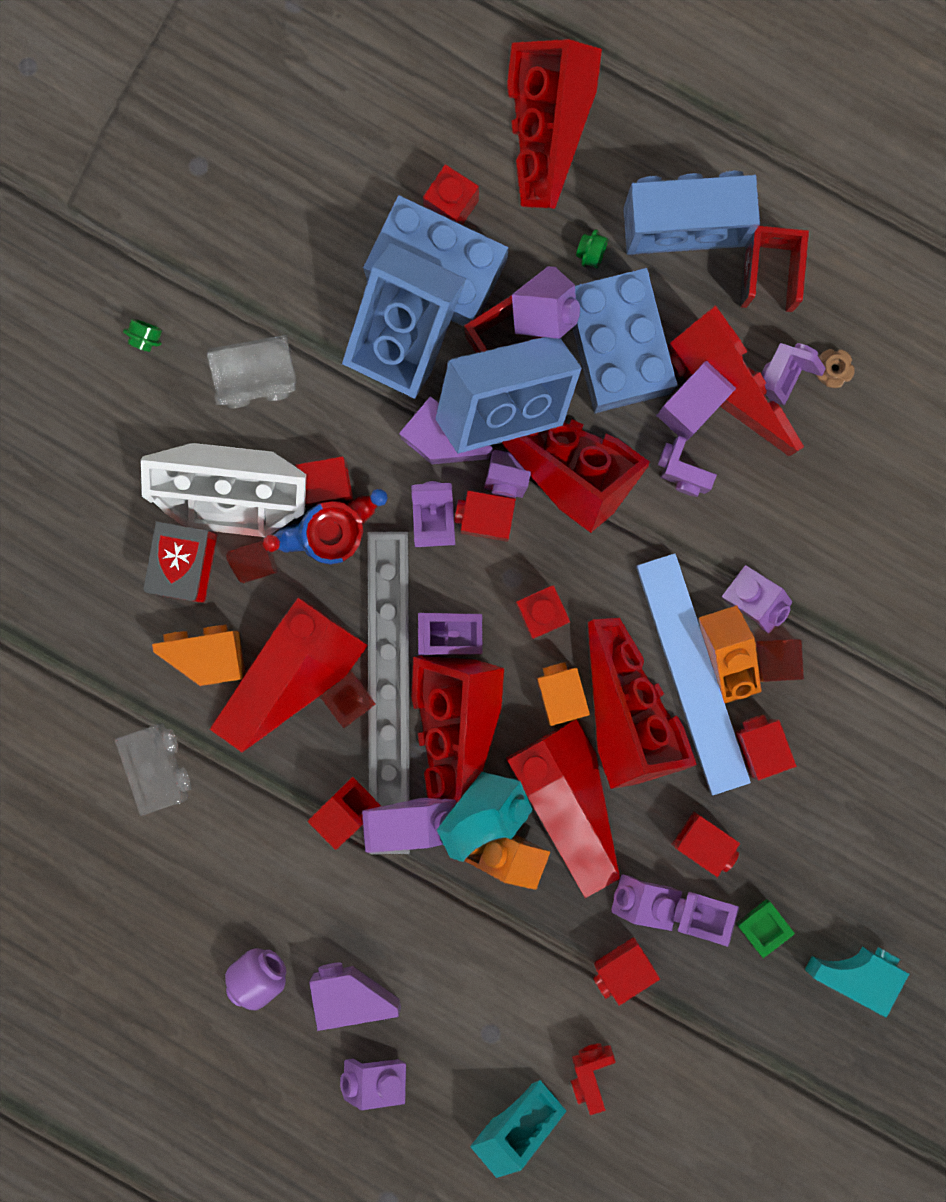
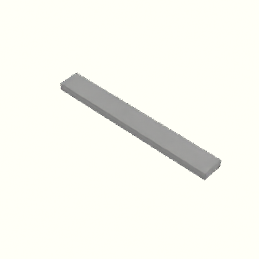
[368,532,410,854]

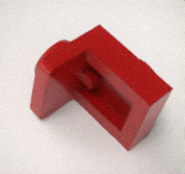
[571,1043,616,1116]

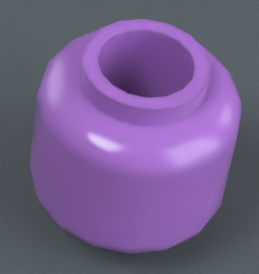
[225,948,286,1010]

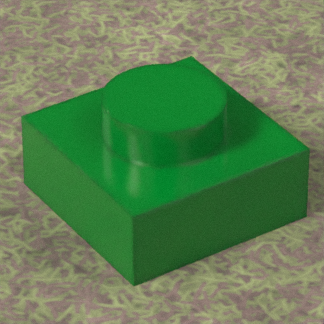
[735,899,795,958]

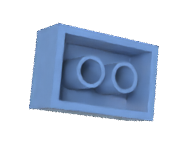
[623,171,760,255]
[363,195,508,326]
[342,243,466,399]
[572,268,677,413]
[435,337,582,454]

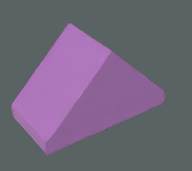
[656,361,736,441]
[418,613,482,655]

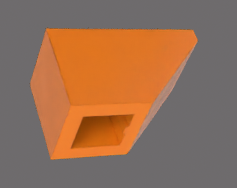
[699,605,761,704]
[152,625,246,686]
[464,835,550,890]

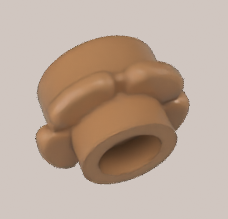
[816,349,855,388]

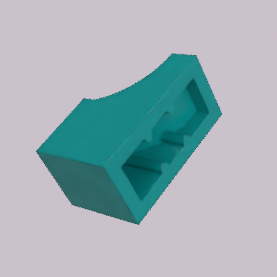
[437,772,533,862]
[805,946,909,1018]
[470,1080,567,1178]

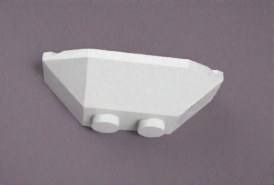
[141,443,306,537]

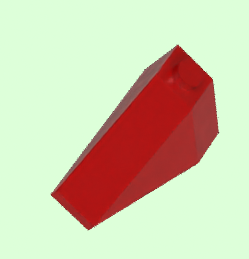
[507,39,602,209]
[668,306,804,457]
[501,419,650,533]
[210,598,368,753]
[588,618,697,789]
[411,656,504,804]
[506,719,620,898]

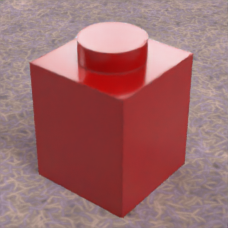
[423,164,479,225]
[295,456,353,508]
[454,491,516,542]
[515,585,570,639]
[734,715,797,781]
[307,777,381,850]
[672,811,741,877]
[593,937,660,1006]

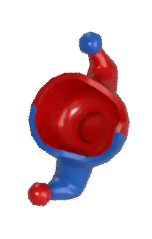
[262,489,388,565]

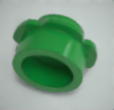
[576,229,608,269]
[123,318,162,352]

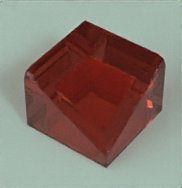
[225,541,278,583]
[755,639,804,682]
[319,672,376,729]

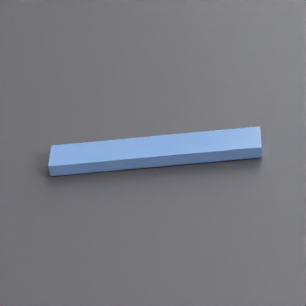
[636,553,751,796]

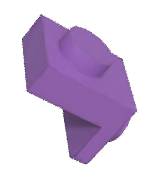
[761,343,826,406]
[658,436,717,497]
[484,450,531,499]
[411,481,455,547]
[722,565,792,633]
[612,874,682,931]
[674,892,739,947]
[340,1059,406,1110]

